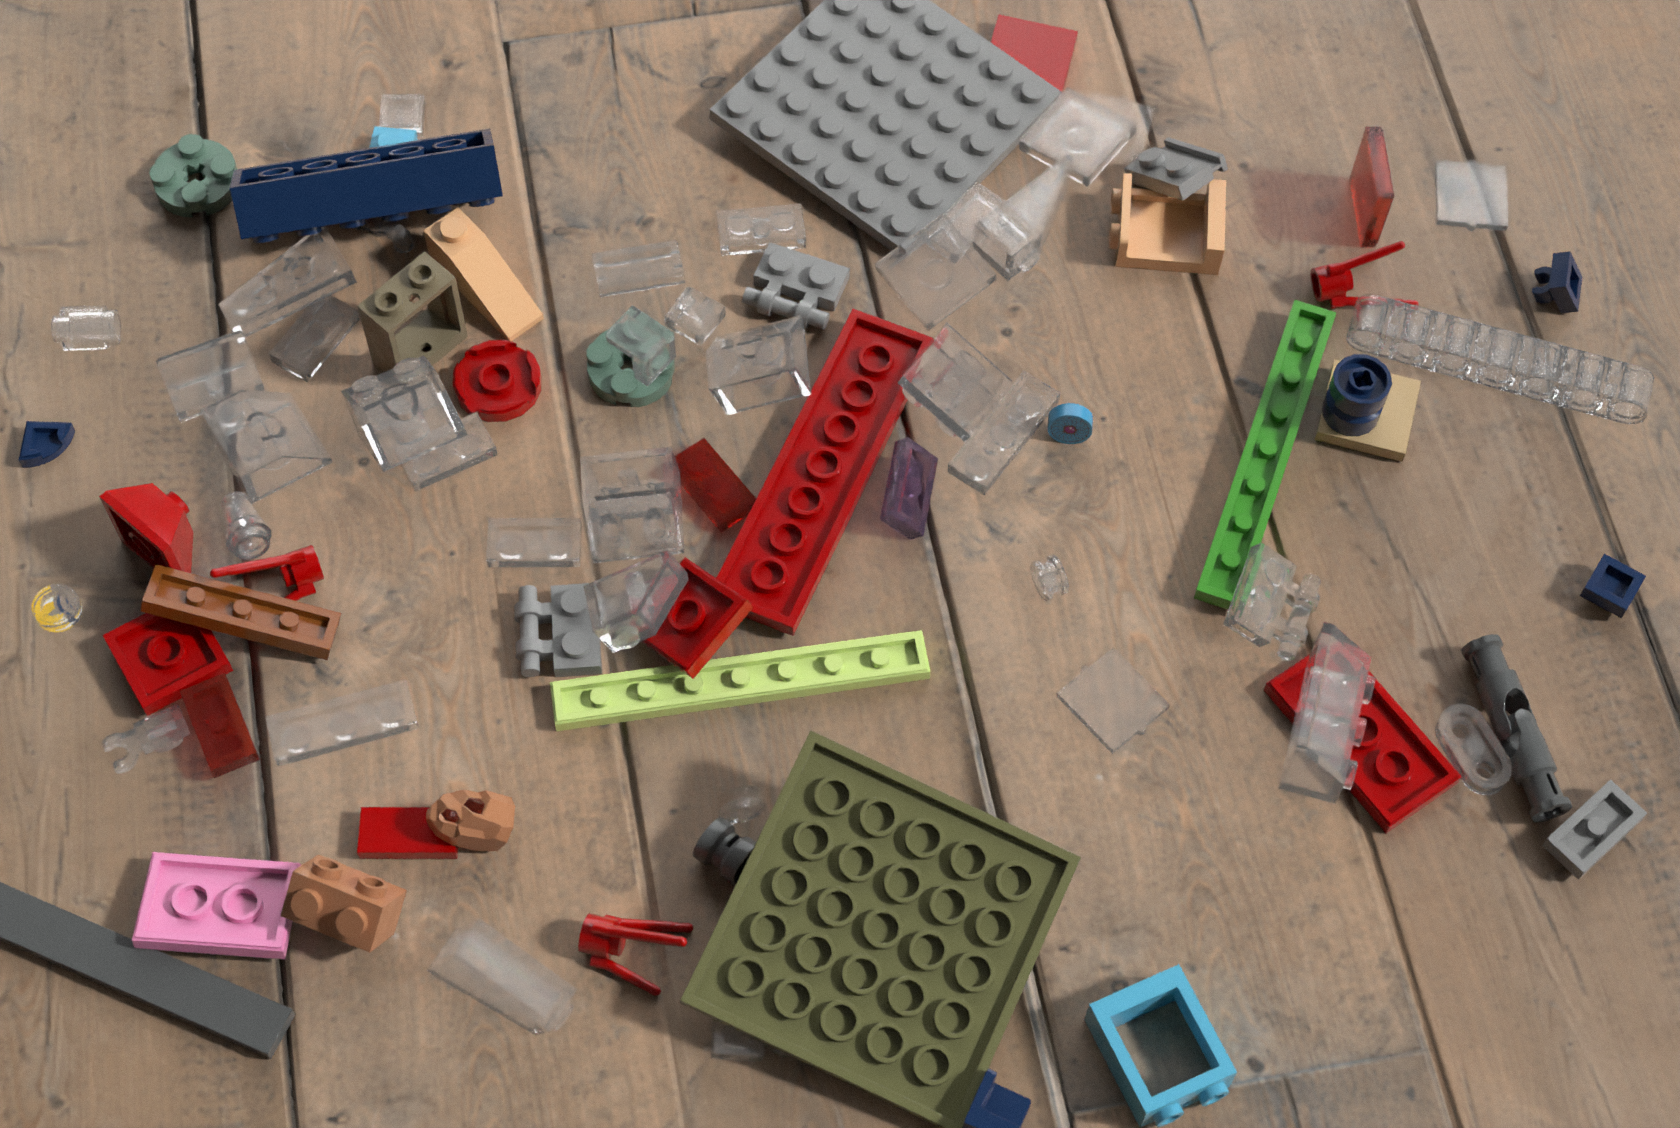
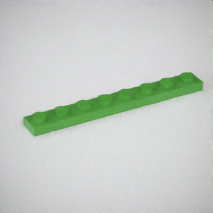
[1194,300,1337,613]

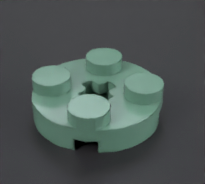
[149,134,237,217]
[586,319,675,407]

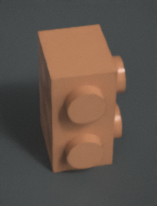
[280,854,407,953]

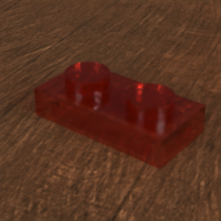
[668,438,756,533]
[180,673,260,778]

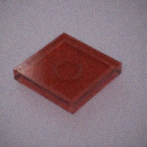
[1349,126,1394,248]

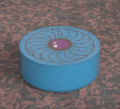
[1047,403,1093,444]

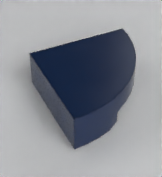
[19,421,75,468]

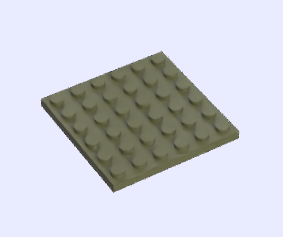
[680,730,1081,1128]

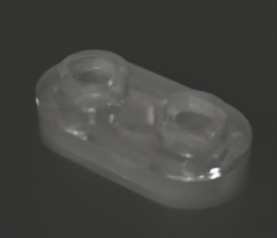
[1435,704,1512,795]

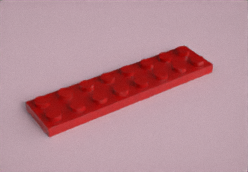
[716,309,934,636]

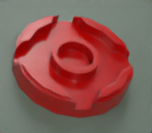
[453,340,542,422]

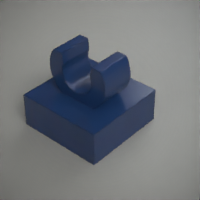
[1532,251,1582,314]

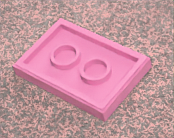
[132,852,301,959]

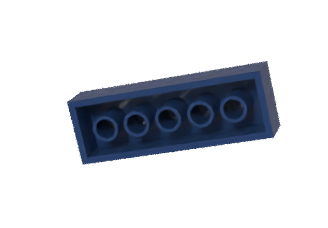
[230,128,503,243]

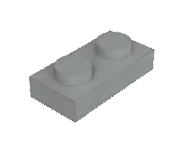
[1542,779,1647,880]

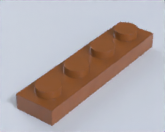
[141,564,341,660]

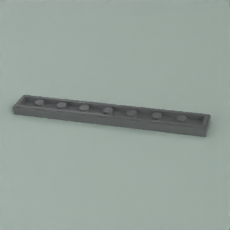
[0,882,295,1059]

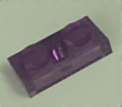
[880,437,938,540]

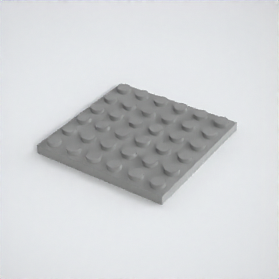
[709,0,1062,261]

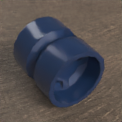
[1322,354,1392,436]

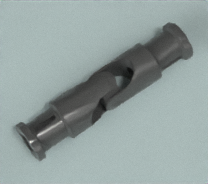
[1461,634,1573,822]

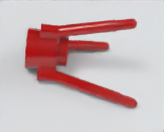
[1310,241,1419,309]
[210,545,324,601]
[578,913,693,996]

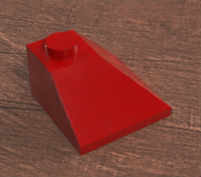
[99,483,193,573]

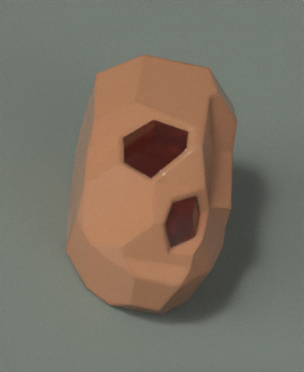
[426,790,515,851]

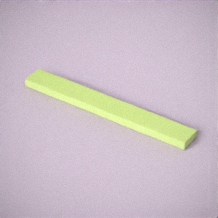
[550,630,930,732]

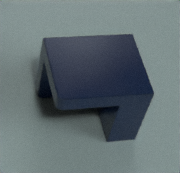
[962,1068,1031,1128]

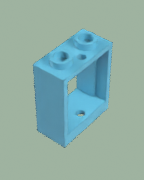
[1084,964,1237,1128]

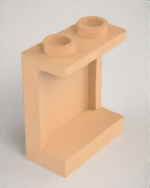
[1109,173,1226,275]

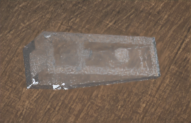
[972,155,1073,281]

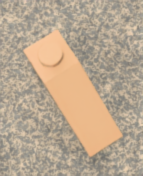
[423,207,544,341]

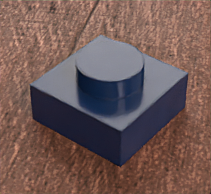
[1580,553,1646,619]

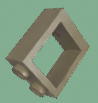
[357,251,468,390]

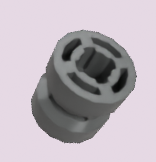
[693,817,756,885]

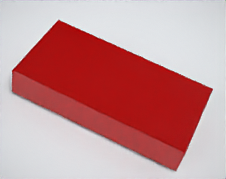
[357,807,459,859]

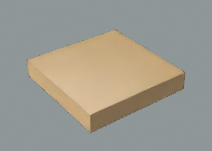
[1315,359,1421,462]

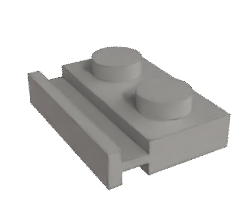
[1124,137,1228,201]

